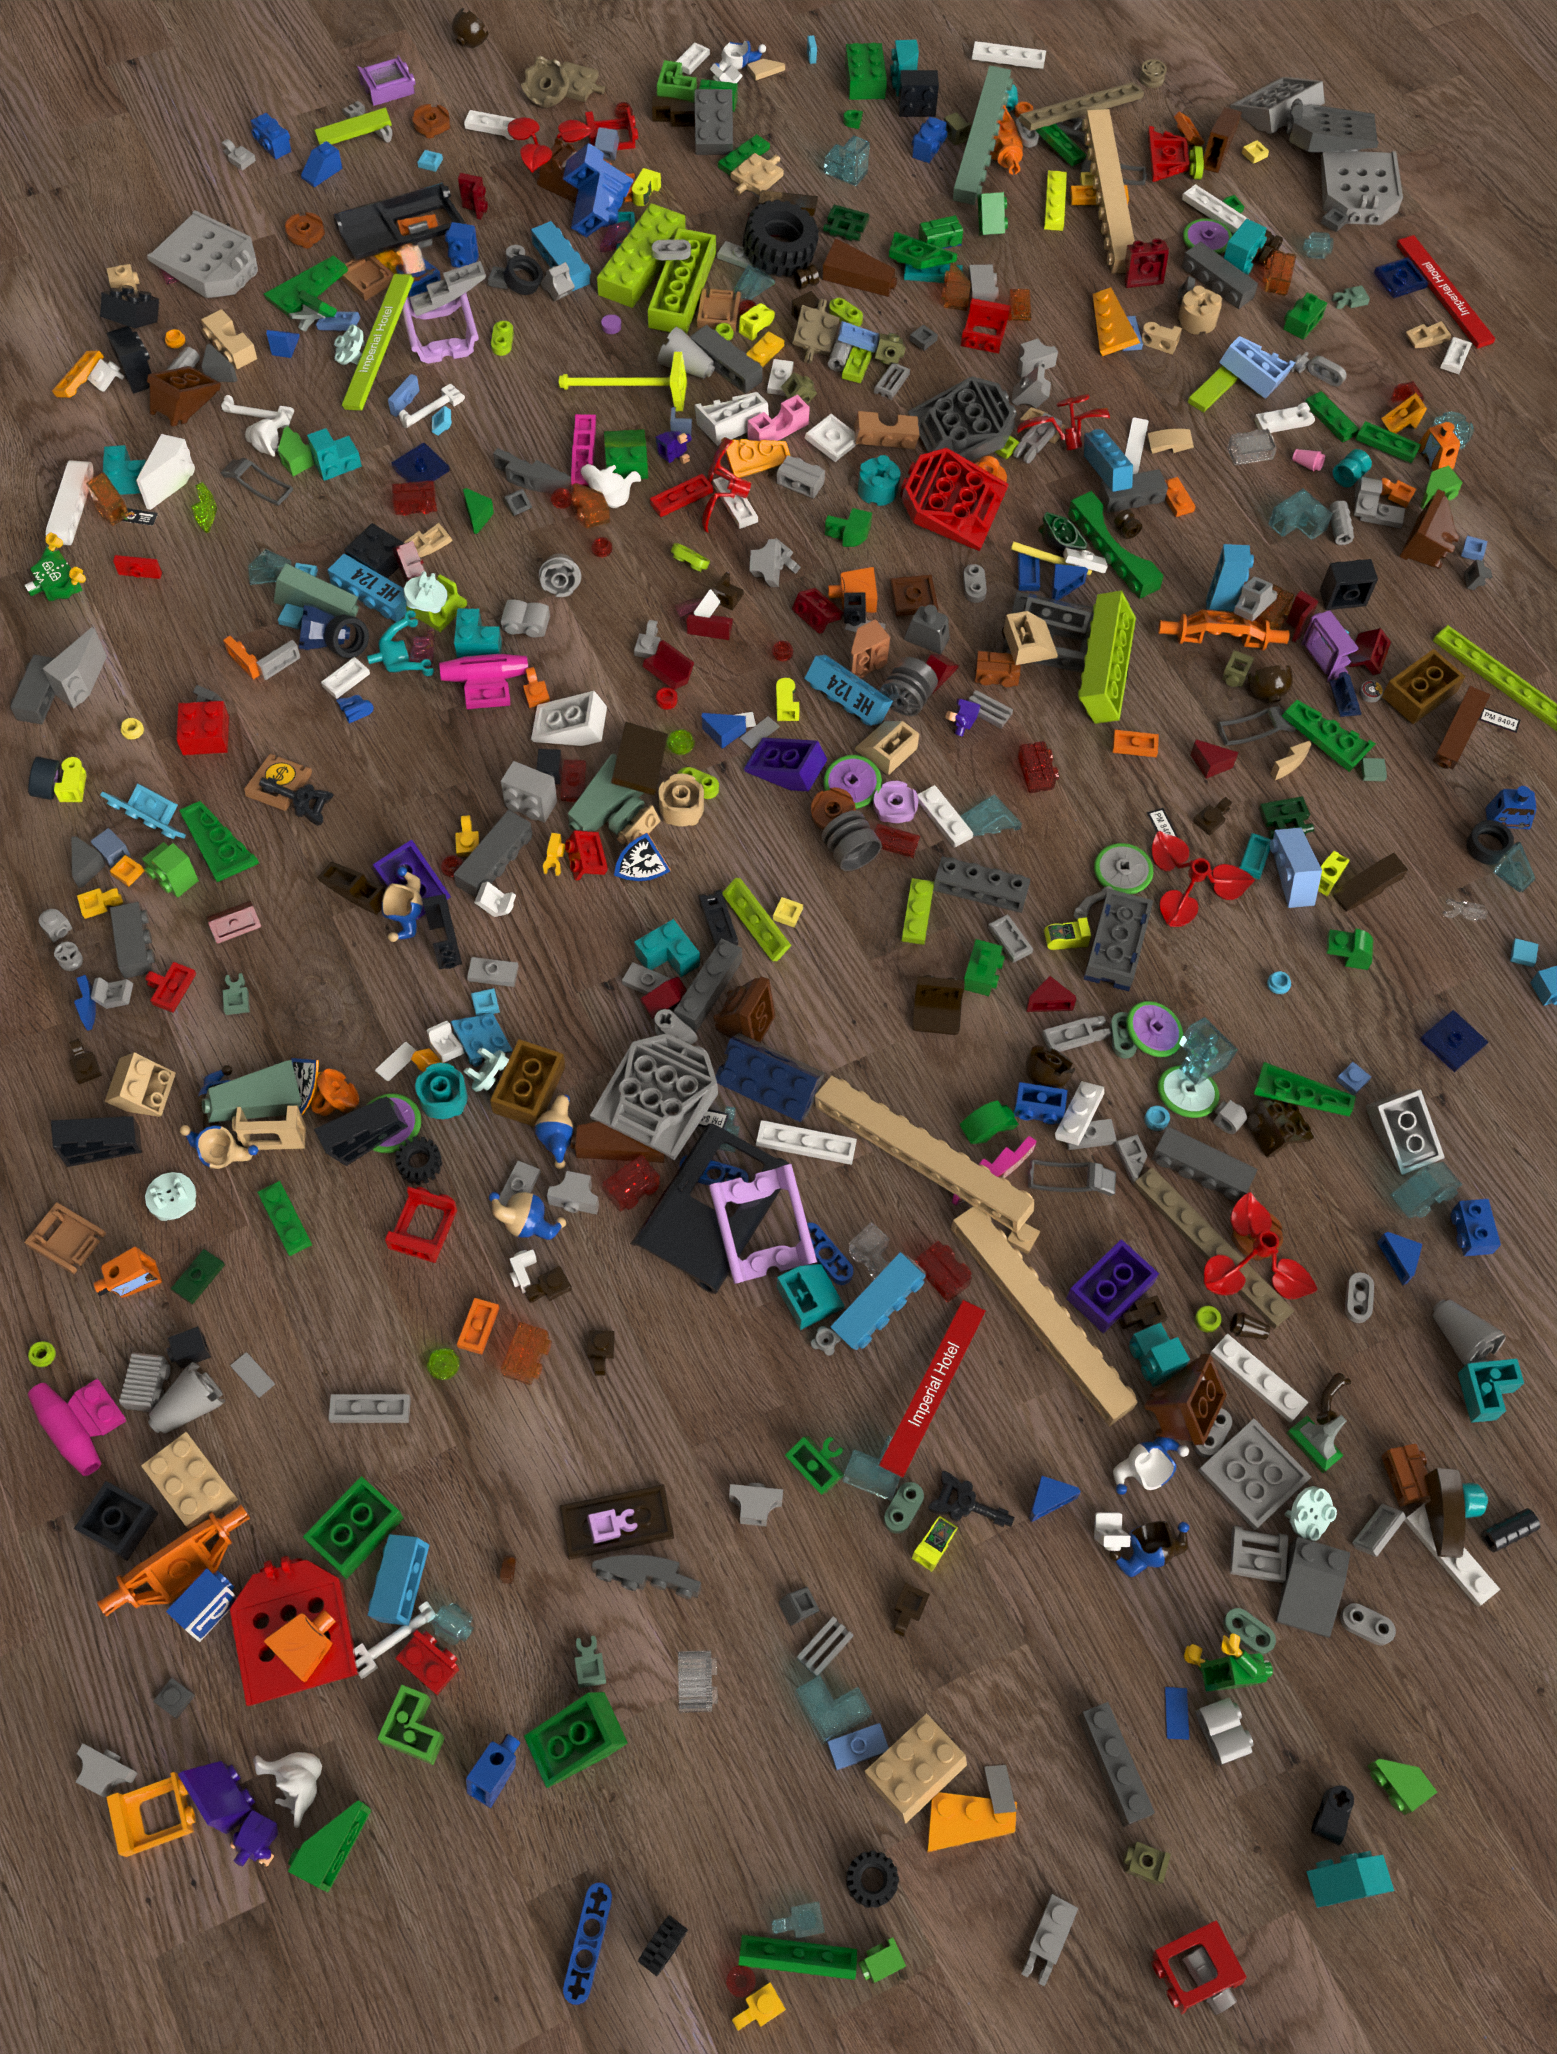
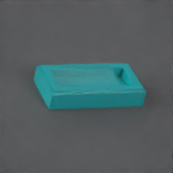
[1239,833,1271,879]

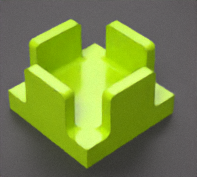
[406,574,467,633]

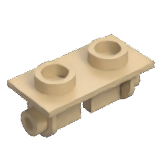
[617,805,660,844]

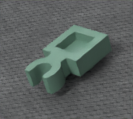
[1332,285,1370,309]
[223,973,250,1015]
[575,1636,606,1688]

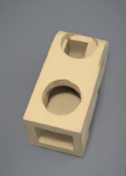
[1141,322,1182,355]

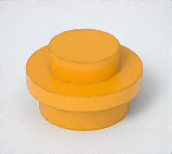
[165,329,186,348]

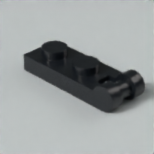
[698,889,738,948]

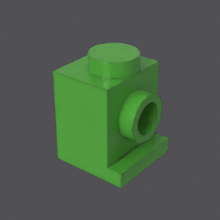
[858,1937,906,1984]

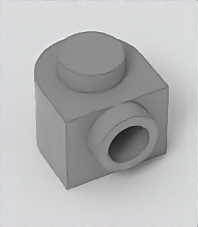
[39,909,72,943]
[1213,1100,1247,1134]

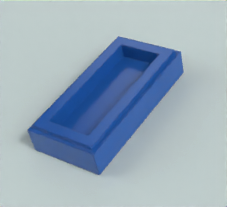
[1017,553,1040,591]

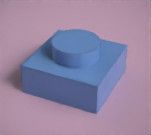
[1461,536,1488,561]
[1336,1062,1371,1096]

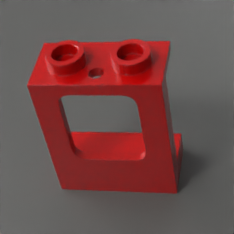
[585,107,638,150]
[961,298,1010,354]
[385,1187,457,1263]
[1151,1920,1247,2015]

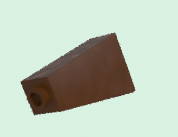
[1203,107,1242,173]
[822,239,897,297]
[1433,686,1491,769]
[571,1121,665,1163]

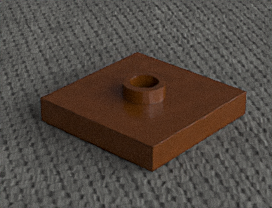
[890,575,938,616]

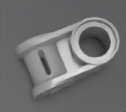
[655,1009,698,1045]

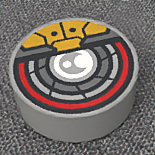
[1360,680,1383,703]

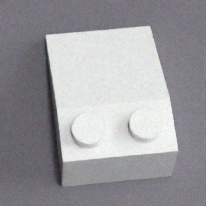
[136,434,195,510]
[531,691,607,746]

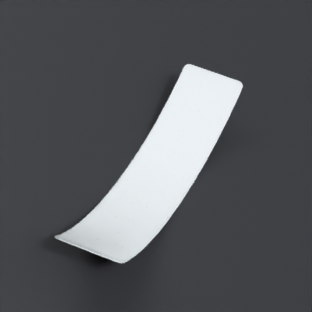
[1125,418,1149,474]

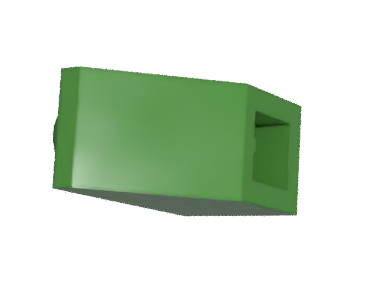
[278,426,314,476]
[1420,465,1463,509]
[1368,1759,1437,1815]

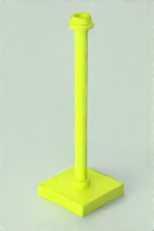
[559,352,687,411]

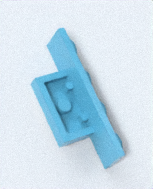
[100,784,186,839]

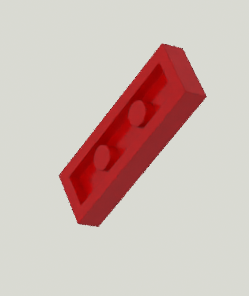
[650,473,713,518]

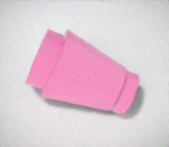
[1292,449,1325,472]

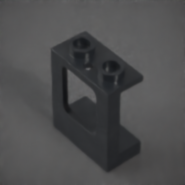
[422,894,462,969]

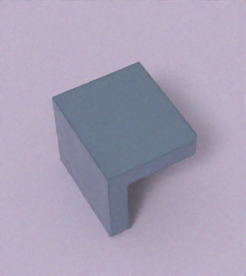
[595,127,619,160]
[670,407,692,436]
[91,828,131,869]

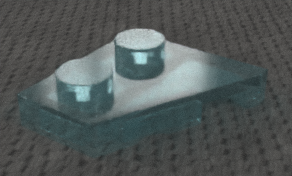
[960,794,1022,836]

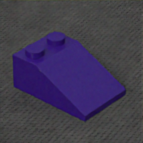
[744,737,827,792]
[371,839,451,920]
[178,1761,256,1834]

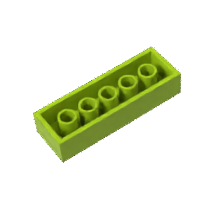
[597,203,686,308]
[648,228,716,334]
[1078,590,1136,724]

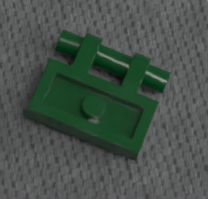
[823,204,870,241]
[1259,796,1314,839]

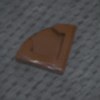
[500,1556,517,1584]

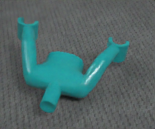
[367,610,434,676]

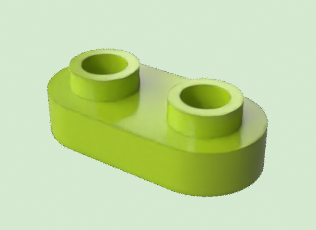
[1189,146,1204,180]
[829,298,863,327]
[491,321,514,356]
[671,543,710,572]
[677,767,719,799]

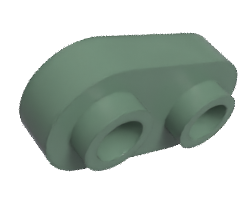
[608,796,645,835]
[1110,1012,1138,1059]
[884,1482,924,1534]
[1223,1608,1276,1655]

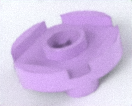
[873,781,918,823]

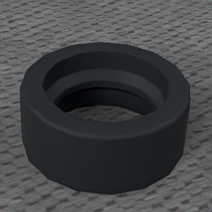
[504,255,543,295]
[325,614,369,658]
[1466,820,1514,865]

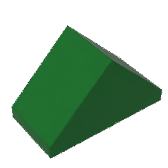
[463,488,494,534]

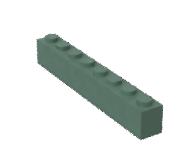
[953,65,1013,205]

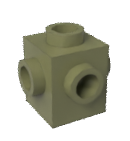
[875,333,906,365]
[781,372,817,404]

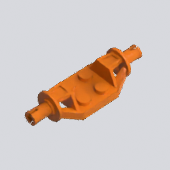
[989,105,1023,175]
[1158,609,1289,651]
[97,1505,250,1617]

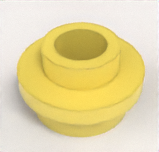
[121,718,144,739]

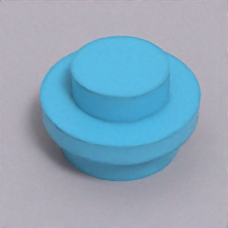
[1267,971,1291,994]

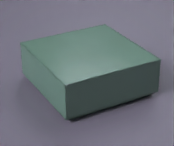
[1360,758,1387,781]

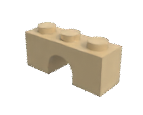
[201,309,257,369]

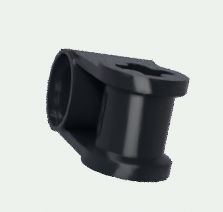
[1311,1785,1354,1846]

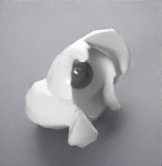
[245,410,290,457]
[581,464,641,508]
[253,1752,322,1828]

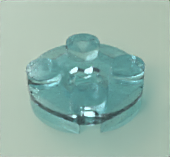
[1432,412,1474,449]

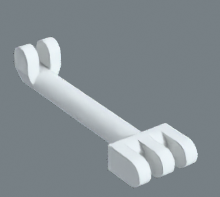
[399,384,465,428]
[221,395,294,428]
[354,1602,437,1679]

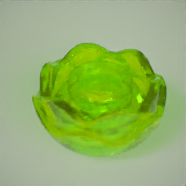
[667,729,695,755]
[427,1348,460,1380]

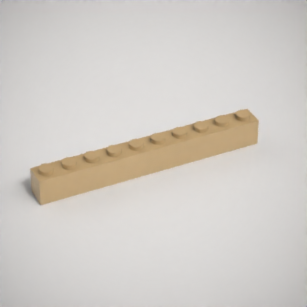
[1082,109,1134,273]
[814,1076,1034,1233]
[951,1206,1138,1427]

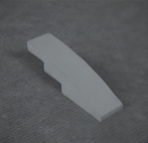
[409,261,486,316]

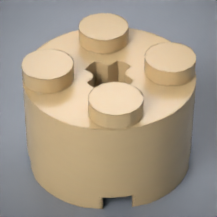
[1178,286,1222,335]
[659,774,704,826]

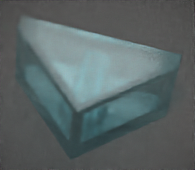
[734,264,775,302]
[248,549,292,585]
[1493,842,1536,892]

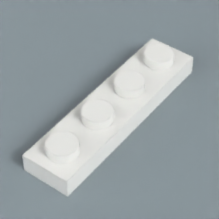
[972,41,1046,69]
[1182,184,1250,233]
[756,1120,857,1165]
[1210,1333,1309,1423]
[1404,1503,1500,1607]

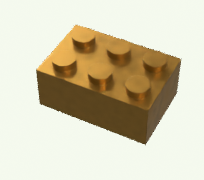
[1382,649,1466,725]
[490,1039,566,1127]

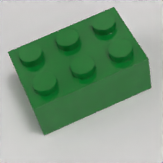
[845,42,887,100]
[303,1476,404,1580]

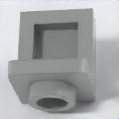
[91,977,133,1009]

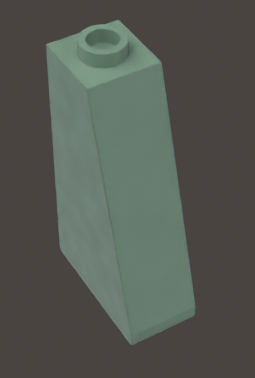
[274,563,359,617]
[568,753,644,832]
[202,1060,301,1122]

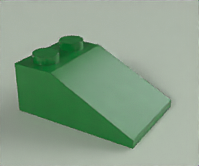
[604,429,648,479]
[524,1692,628,1788]
[288,1800,372,1893]

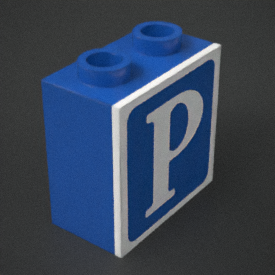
[166,1568,237,1642]

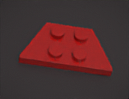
[1148,126,1190,182]

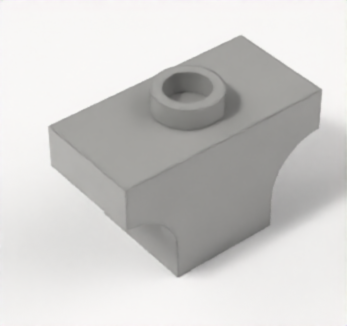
[540,262,575,302]
[1017,338,1058,378]
[1012,365,1051,408]
[749,539,783,587]
[1234,576,1277,621]
[547,1171,599,1215]
[729,1483,783,1526]
[76,1744,138,1798]

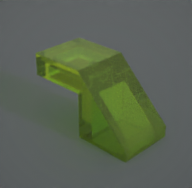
[191,482,217,533]

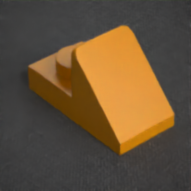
[1381,393,1427,434]

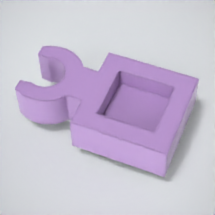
[587,1509,638,1544]

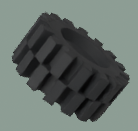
[395,1136,442,1185]
[846,1851,899,1908]
[638,1915,688,1977]

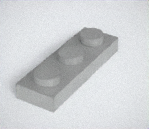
[329,1394,411,1423]

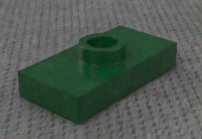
[171,1249,225,1305]

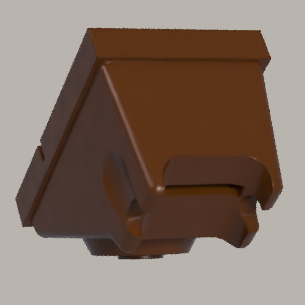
[537,138,578,204]
[147,366,221,427]
[1399,489,1460,569]
[713,976,776,1043]
[1144,1354,1227,1445]

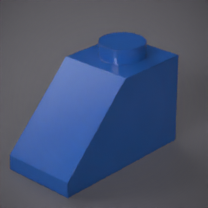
[301,141,343,187]

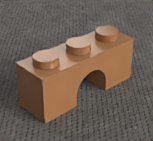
[854,411,919,449]

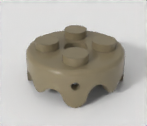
[521,56,569,108]

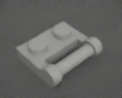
[1230,1526,1288,1583]

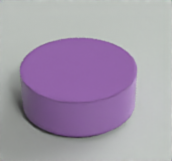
[601,315,621,334]

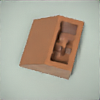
[850,619,890,678]

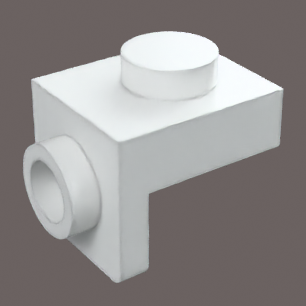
[710,63,742,83]
[87,359,125,392]
[474,882,516,917]
[427,1021,464,1063]
[509,1250,537,1294]
[1094,1512,1130,1551]

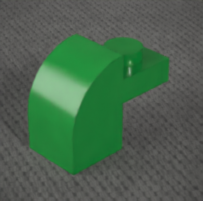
[825,508,872,547]
[1326,928,1373,970]
[959,1101,1019,1144]

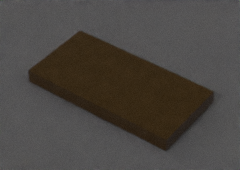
[611,722,668,795]
[560,1484,674,1560]

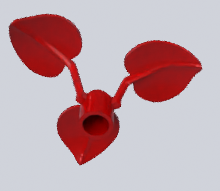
[507,117,592,173]
[1017,394,1110,450]
[702,437,751,533]
[1152,831,1255,927]
[1203,1192,1318,1299]

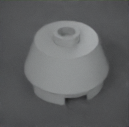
[538,554,581,597]

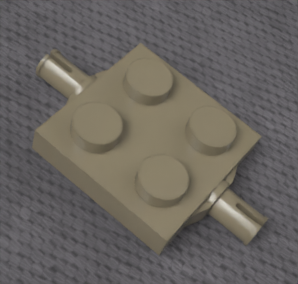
[562,61,605,102]
[792,299,840,364]

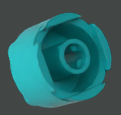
[858,455,901,506]
[415,1063,468,1119]

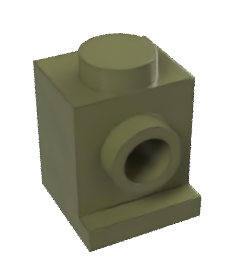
[944,112,972,146]
[1222,650,1254,687]
[1123,1842,1171,1885]

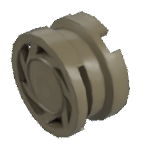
[1139,59,1167,88]

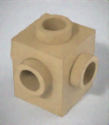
[106,264,140,291]

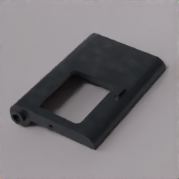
[333,183,466,261]
[630,1123,789,1294]

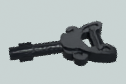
[259,777,334,826]
[928,1471,1015,1527]

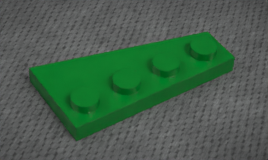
[264,255,348,319]
[1282,700,1376,772]
[179,801,259,882]
[1253,1062,1356,1117]

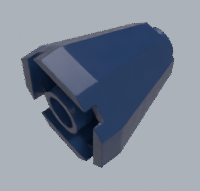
[299,603,350,650]

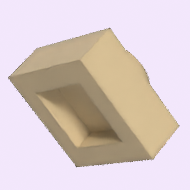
[1007,1223,1041,1255]

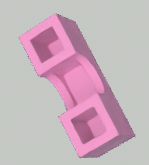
[748,394,809,441]

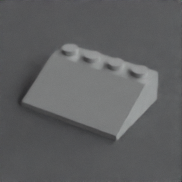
[1230,77,1325,134]

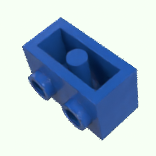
[251,113,292,159]
[912,116,948,163]
[445,222,479,268]
[1013,1082,1068,1124]
[1451,1199,1501,1256]

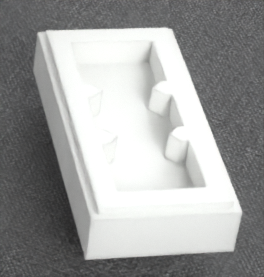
[676,42,710,75]
[1440,337,1472,374]
[767,359,793,396]
[1063,548,1108,573]
[321,657,370,699]

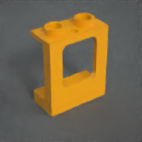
[106,1772,196,1857]

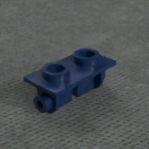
[1329,672,1362,717]

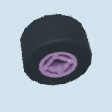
[28,757,60,800]

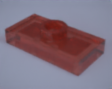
[561,760,587,802]
[874,823,920,858]

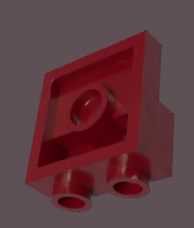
[1125,238,1169,288]

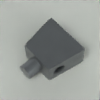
[904,605,950,654]

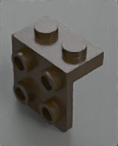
[912,975,965,1035]
[1246,1100,1314,1158]

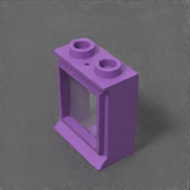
[357,55,416,106]
[1301,610,1358,682]

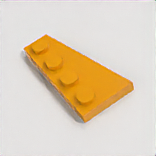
[1093,287,1140,356]

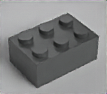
[695,89,733,155]

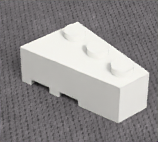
[695,392,769,446]

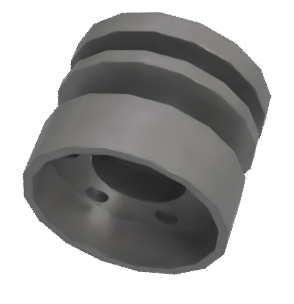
[880,657,938,716]
[821,811,882,871]

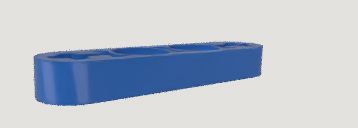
[563,1883,612,2005]

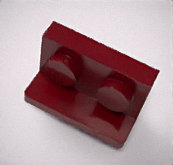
[458,173,488,220]
[792,588,844,634]

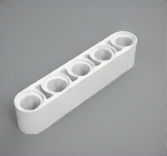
[46,460,94,545]

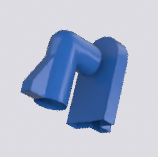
[336,695,374,724]

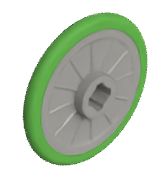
[1094,843,1153,894]

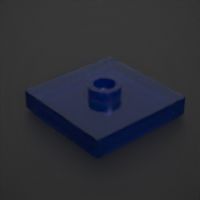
[1374,257,1428,299]
[391,443,450,491]
[1420,1010,1489,1072]

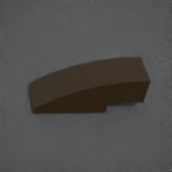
[652,96,695,127]
[1332,853,1408,912]
[317,861,386,915]
[1425,1468,1466,1558]

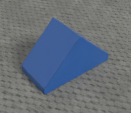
[266,330,299,358]
[1051,564,1088,600]
[701,713,746,749]
[1377,1232,1422,1285]
[1029,1476,1081,1522]

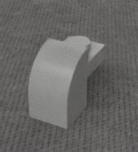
[1353,477,1382,519]

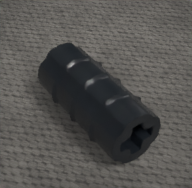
[1481,1508,1541,1552]

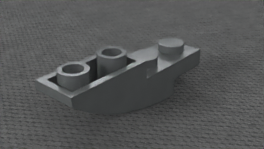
[493,448,572,494]
[592,1555,701,1599]

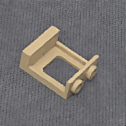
[232,1106,306,1150]

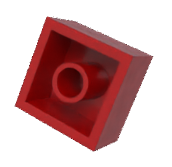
[177,701,229,755]

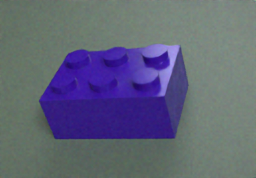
[1066,1239,1159,1334]

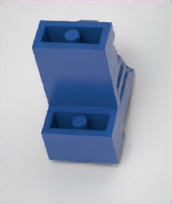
[563,143,634,238]

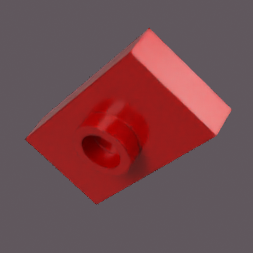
[113,555,162,579]

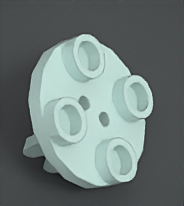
[334,324,365,365]
[404,571,447,613]
[464,1048,509,1092]
[145,1172,196,1221]
[1284,1486,1337,1541]

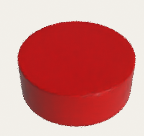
[656,687,678,710]

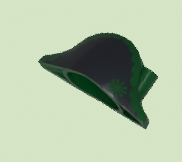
[1038,512,1087,551]

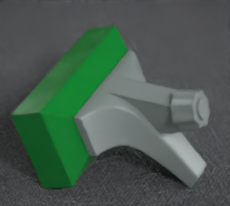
[289,290,337,332]
[1286,1415,1347,1474]

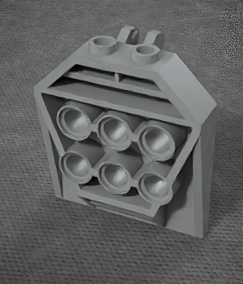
[1321,151,1403,225]
[147,210,258,298]
[590,1033,718,1160]

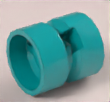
[1333,449,1372,488]

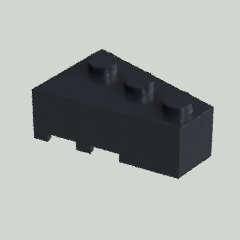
[106,326,152,394]
[314,1096,408,1166]
[51,1116,142,1167]

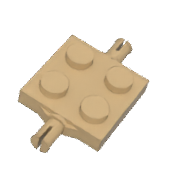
[731,153,784,196]

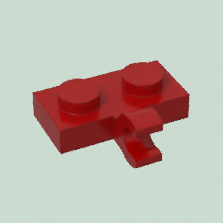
[145,962,196,1013]

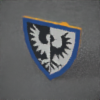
[614,832,671,881]
[291,1058,321,1115]

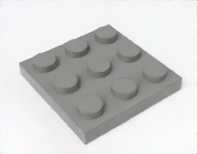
[1198,1419,1311,1530]

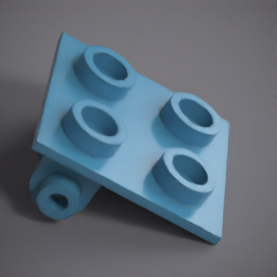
[451,1013,513,1067]

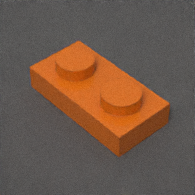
[1174,111,1205,146]
[397,214,438,236]
[1165,477,1196,517]
[223,636,260,680]
[1112,730,1159,757]
[457,1298,499,1355]

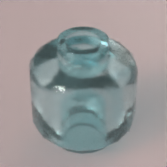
[1303,232,1333,259]
[431,1603,474,1645]

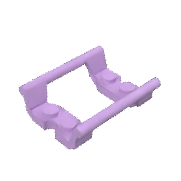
[402,293,479,364]
[709,1164,817,1284]

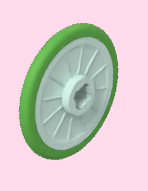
[1158,1065,1219,1118]

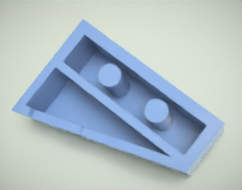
[1219,336,1296,399]
[1270,828,1322,908]

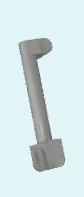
[342,101,392,143]

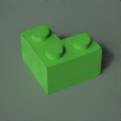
[657,60,697,103]
[142,842,199,898]
[377,1685,445,1765]

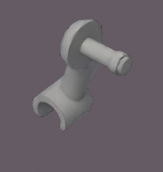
[1074,886,1114,919]

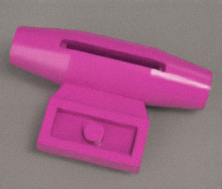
[439,654,528,709]
[28,1378,126,1476]

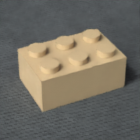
[141,1432,238,1530]
[864,1713,967,1824]

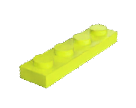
[1044,170,1067,231]

